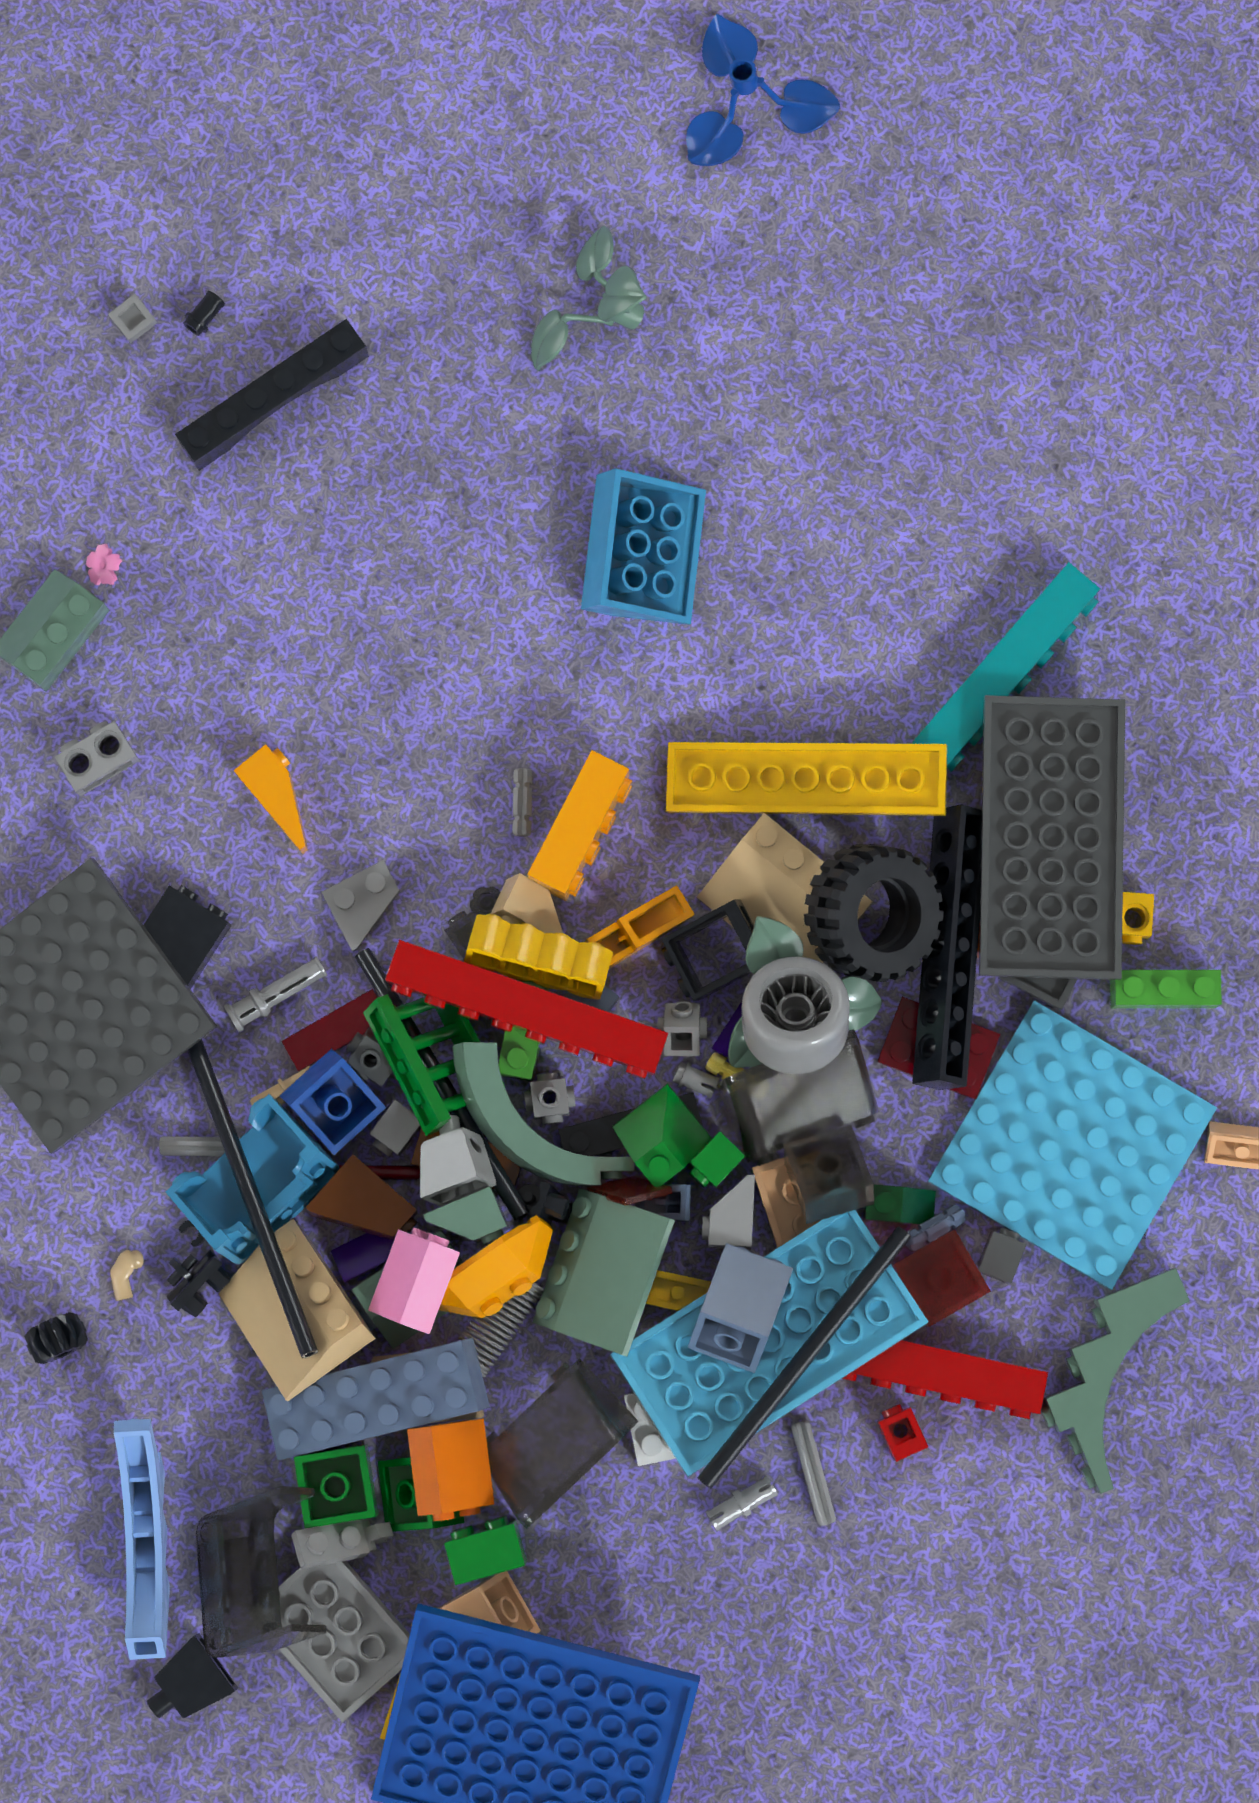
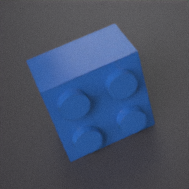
[279,1048,386,1155]

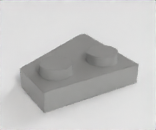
[322,860,400,952]

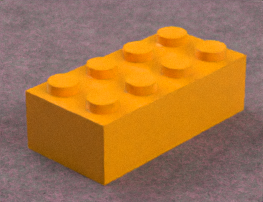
[527,750,632,901]

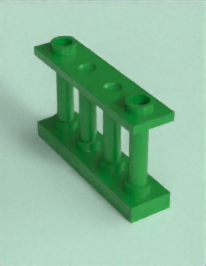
[363,994,505,1136]

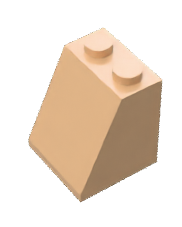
[411,1571,541,1634]

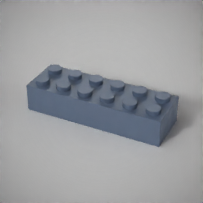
[261,1338,490,1460]

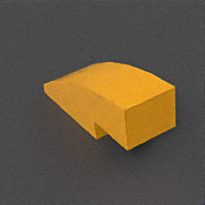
[585,885,695,969]

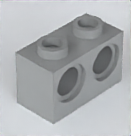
[55,721,140,797]

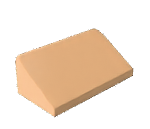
[1204,1121,1259,1170]

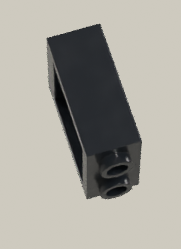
[661,899,754,1001]

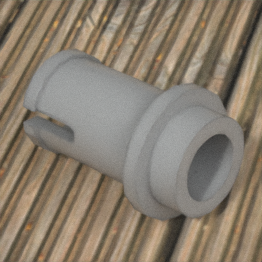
[672,1062,719,1098]

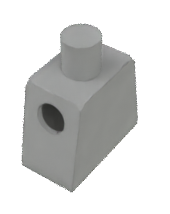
[420,1115,496,1206]

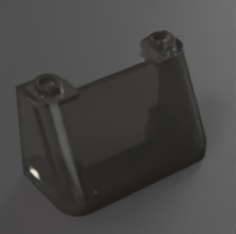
[717,1029,879,1166]
[486,1358,638,1529]

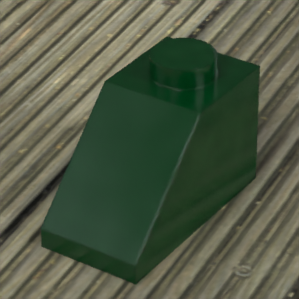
[863,1184,936,1225]

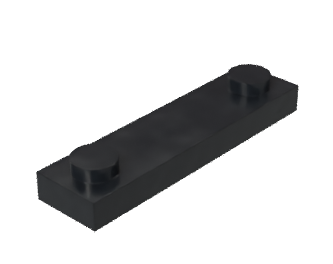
[558,1092,703,1156]

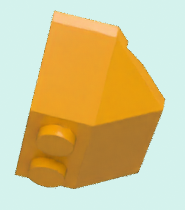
[439,1215,553,1318]

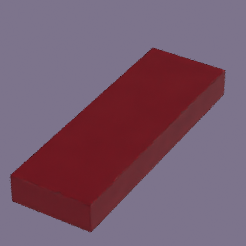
[281,989,378,1072]

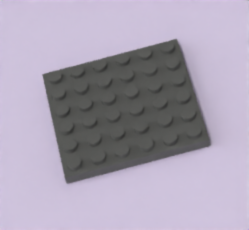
[0,858,218,1154]

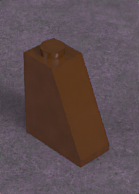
[305,1155,418,1241]

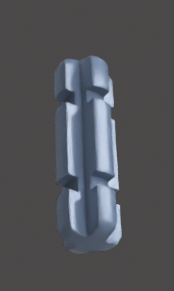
[905,1205,966,1252]

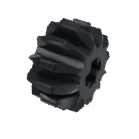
[24,1312,88,1364]

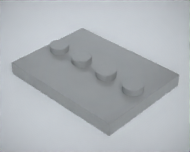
[249,1561,410,1722]

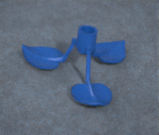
[686,14,840,166]

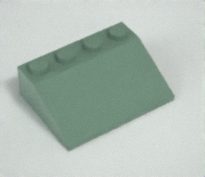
[532,1189,675,1357]

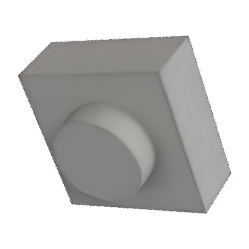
[108,294,157,344]

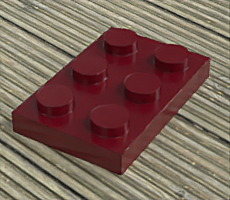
[877,996,1001,1100]

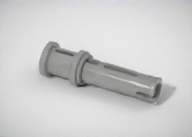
[223,956,328,1033]

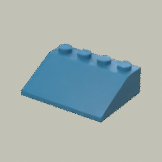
[581,468,706,625]

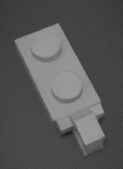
[291,1519,394,1569]

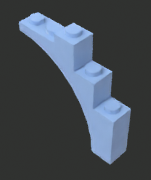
[114,1419,170,1660]

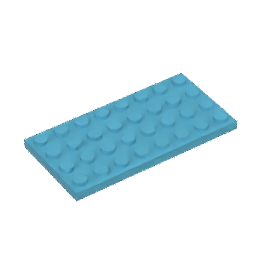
[610,1202,928,1478]

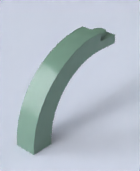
[453,1042,634,1187]

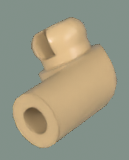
[110,1250,144,1301]

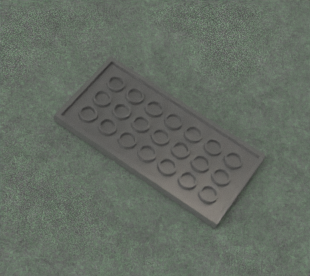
[979,695,1125,980]

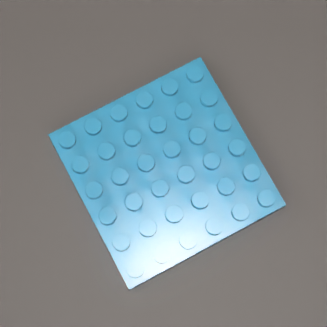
[928,1000,1217,1290]

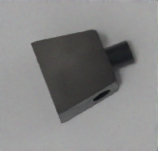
[147,1633,238,1718]

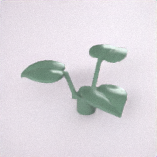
[531,225,647,371]
[728,916,882,1068]

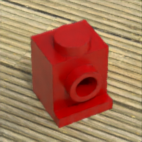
[877,1404,928,1462]

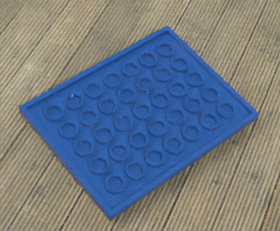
[371,1603,700,1803]

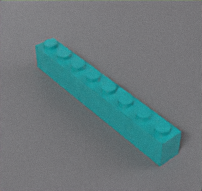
[911,562,1101,772]

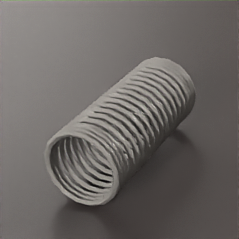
[458,1282,544,1378]

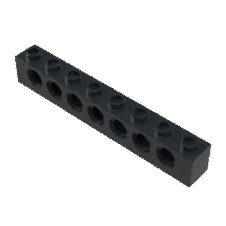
[912,804,982,1090]

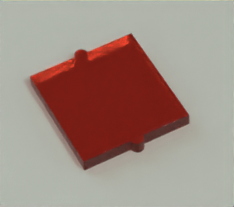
[587,1176,672,1206]

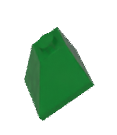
[612,1083,712,1190]

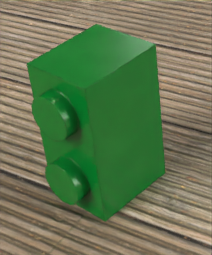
[688,1131,745,1188]

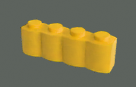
[464,914,613,1000]

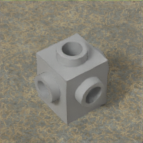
[657,1001,708,1056]
[524,1073,576,1125]

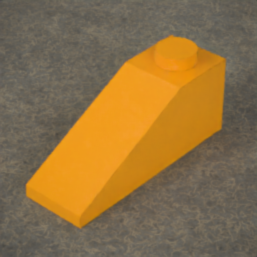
[233,744,308,854]

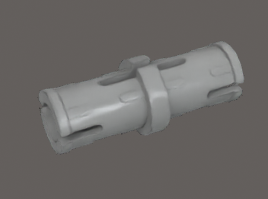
[705,1475,778,1532]

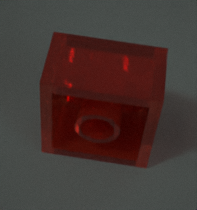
[892,1229,991,1327]

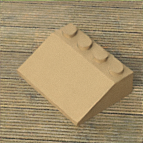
[696,813,873,963]
[218,1219,376,1402]

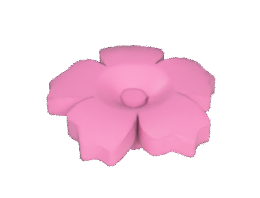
[86,544,122,585]

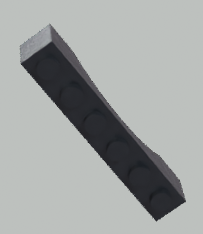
[175,319,369,471]

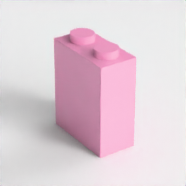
[368,1227,460,1334]

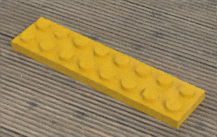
[666,742,947,816]

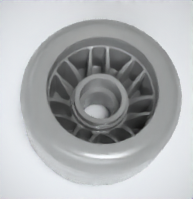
[742,956,850,1074]

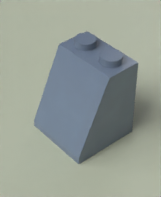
[688,1243,793,1373]

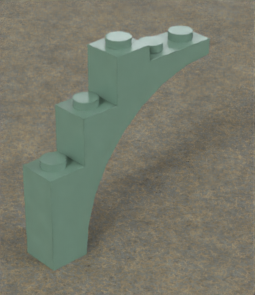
[1041,1268,1190,1494]

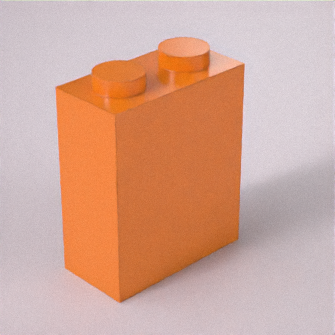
[407,1418,495,1521]

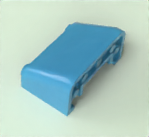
[166,1094,340,1264]

